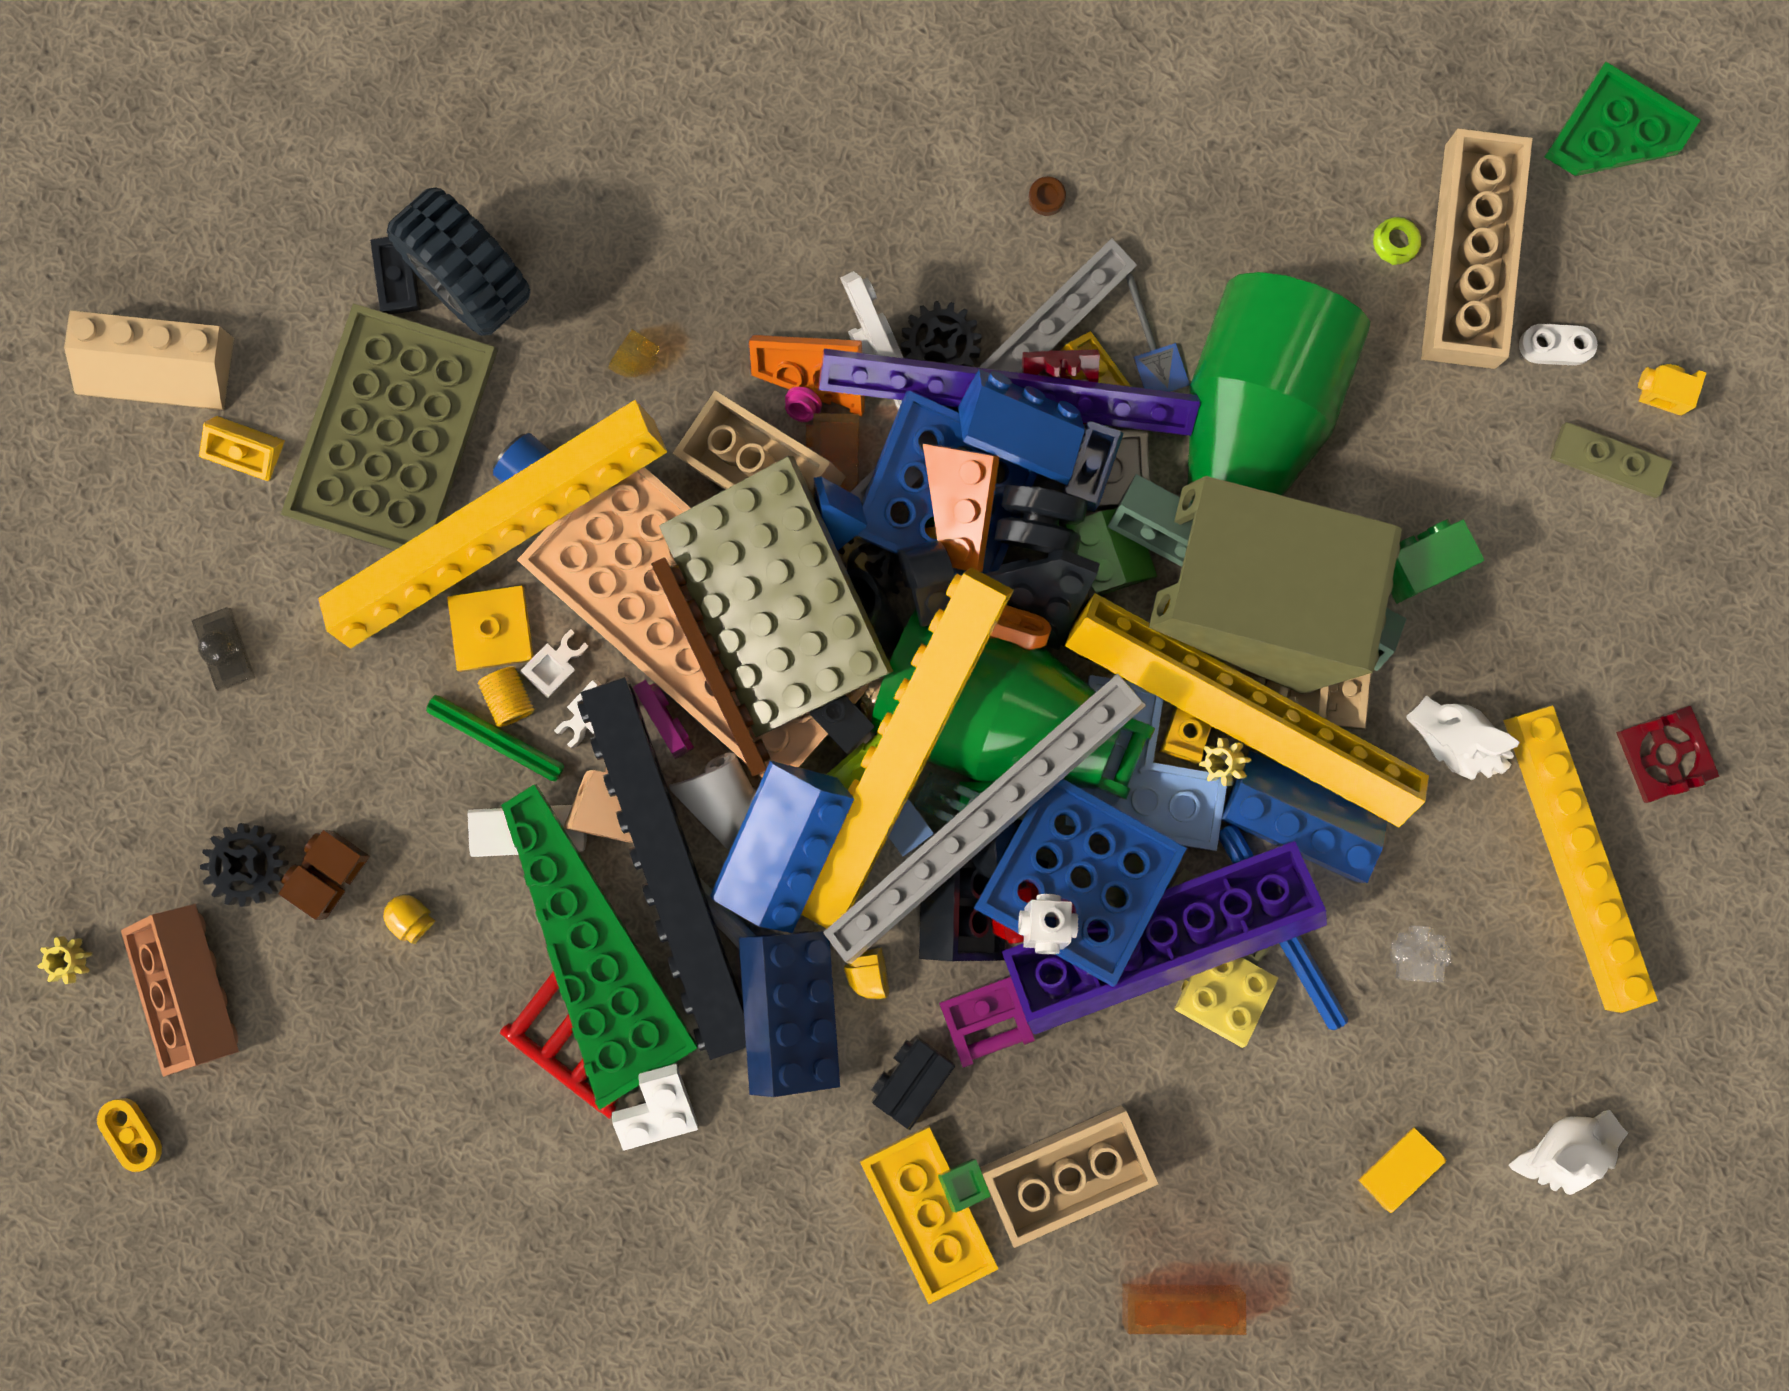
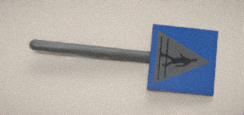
[1126,273,1190,392]

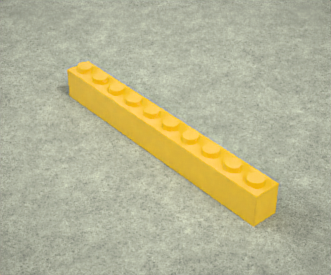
[318,400,667,649]
[801,567,1014,929]
[1065,593,1429,827]

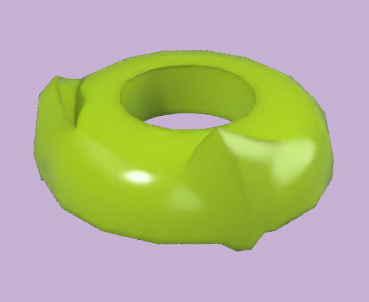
[1373,217,1421,265]

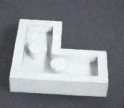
[612,1064,698,1150]

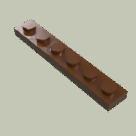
[651,557,771,777]

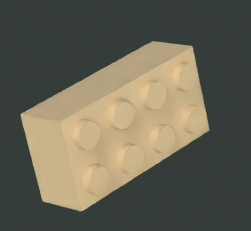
[673,391,846,499]
[980,1105,1159,1248]

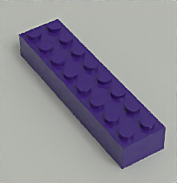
[1002,841,1327,1035]

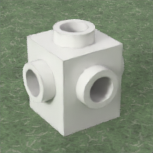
[1018,894,1078,954]

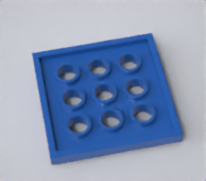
[855,391,1038,576]
[974,779,1187,987]

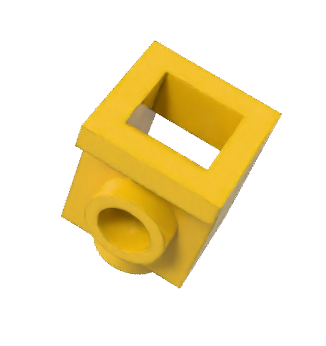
[1638,364,1706,416]
[1160,707,1212,764]

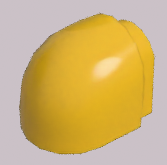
[383,895,435,944]
[844,947,889,999]

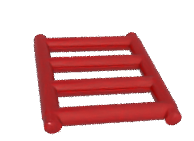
[500,971,619,1119]

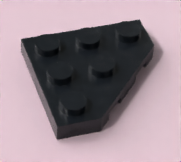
[981,549,1100,650]

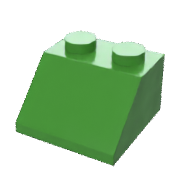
[1064,509,1157,596]

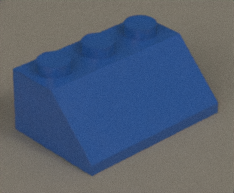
[958,369,1085,485]

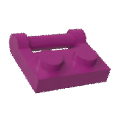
[632,679,695,759]
[939,976,1035,1068]

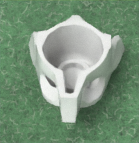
[1406,696,1520,780]
[1509,1110,1628,1195]

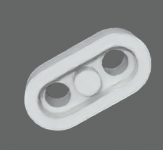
[1519,324,1598,365]

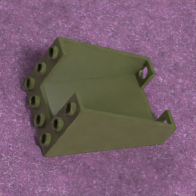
[1149,476,1402,694]

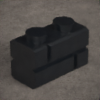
[871,1037,955,1130]

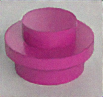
[785,387,822,422]

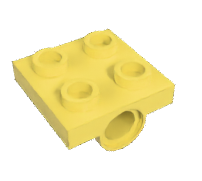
[1174,957,1278,1048]

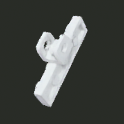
[840,271,903,410]

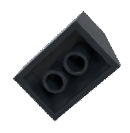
[919,843,1005,962]

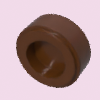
[1028,176,1066,216]

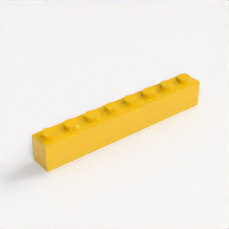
[1503,705,1658,1013]

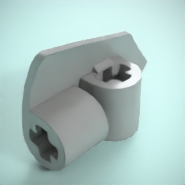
[669,752,757,850]

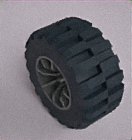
[386,187,531,336]

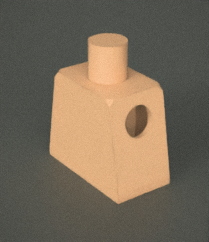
[564,768,633,843]

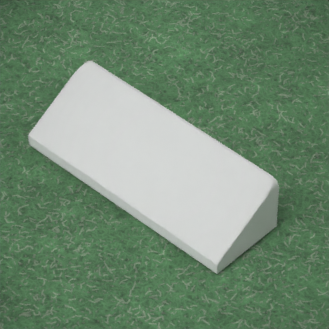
[468,805,587,857]

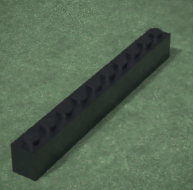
[577,676,746,1060]

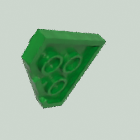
[1544,62,1701,176]

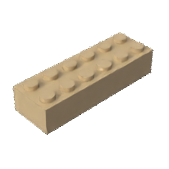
[1421,128,1533,369]

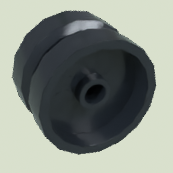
[994,485,1088,554]

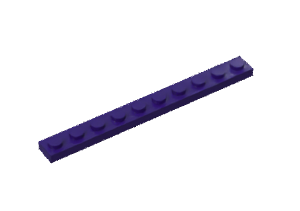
[819,348,1200,436]

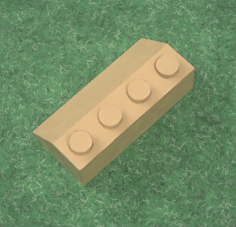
[64,310,234,410]

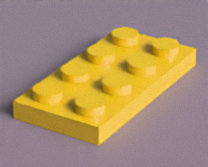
[860,1125,998,1304]

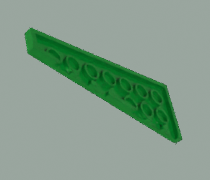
[501,784,698,1110]

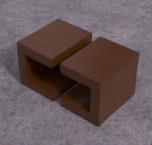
[278,830,370,920]

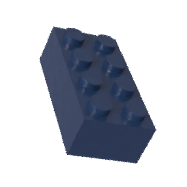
[739,931,840,1097]

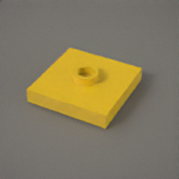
[447,585,534,672]

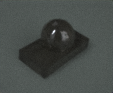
[191,607,256,692]

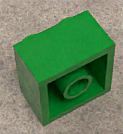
[1391,519,1485,604]

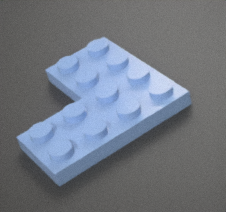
[1064,675,1227,851]

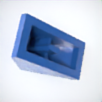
[814,476,868,551]

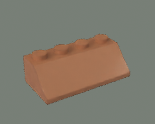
[121,904,239,1077]

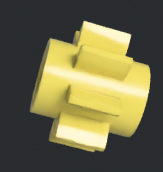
[1199,738,1251,786]
[38,936,92,984]

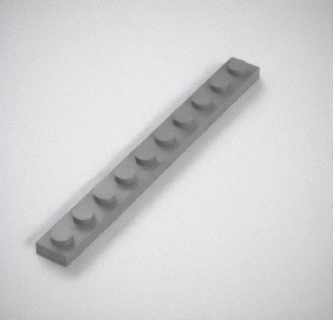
[850,238,1137,502]
[823,674,1146,964]

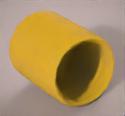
[478,666,535,727]

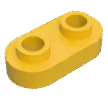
[97,1098,162,1172]

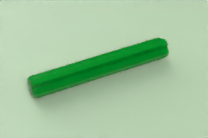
[426,695,564,781]

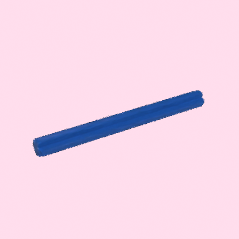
[1219,824,1348,1030]

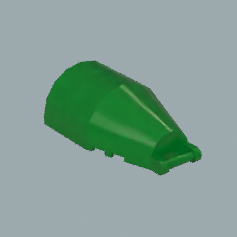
[1187,272,1371,504]
[870,609,1155,800]

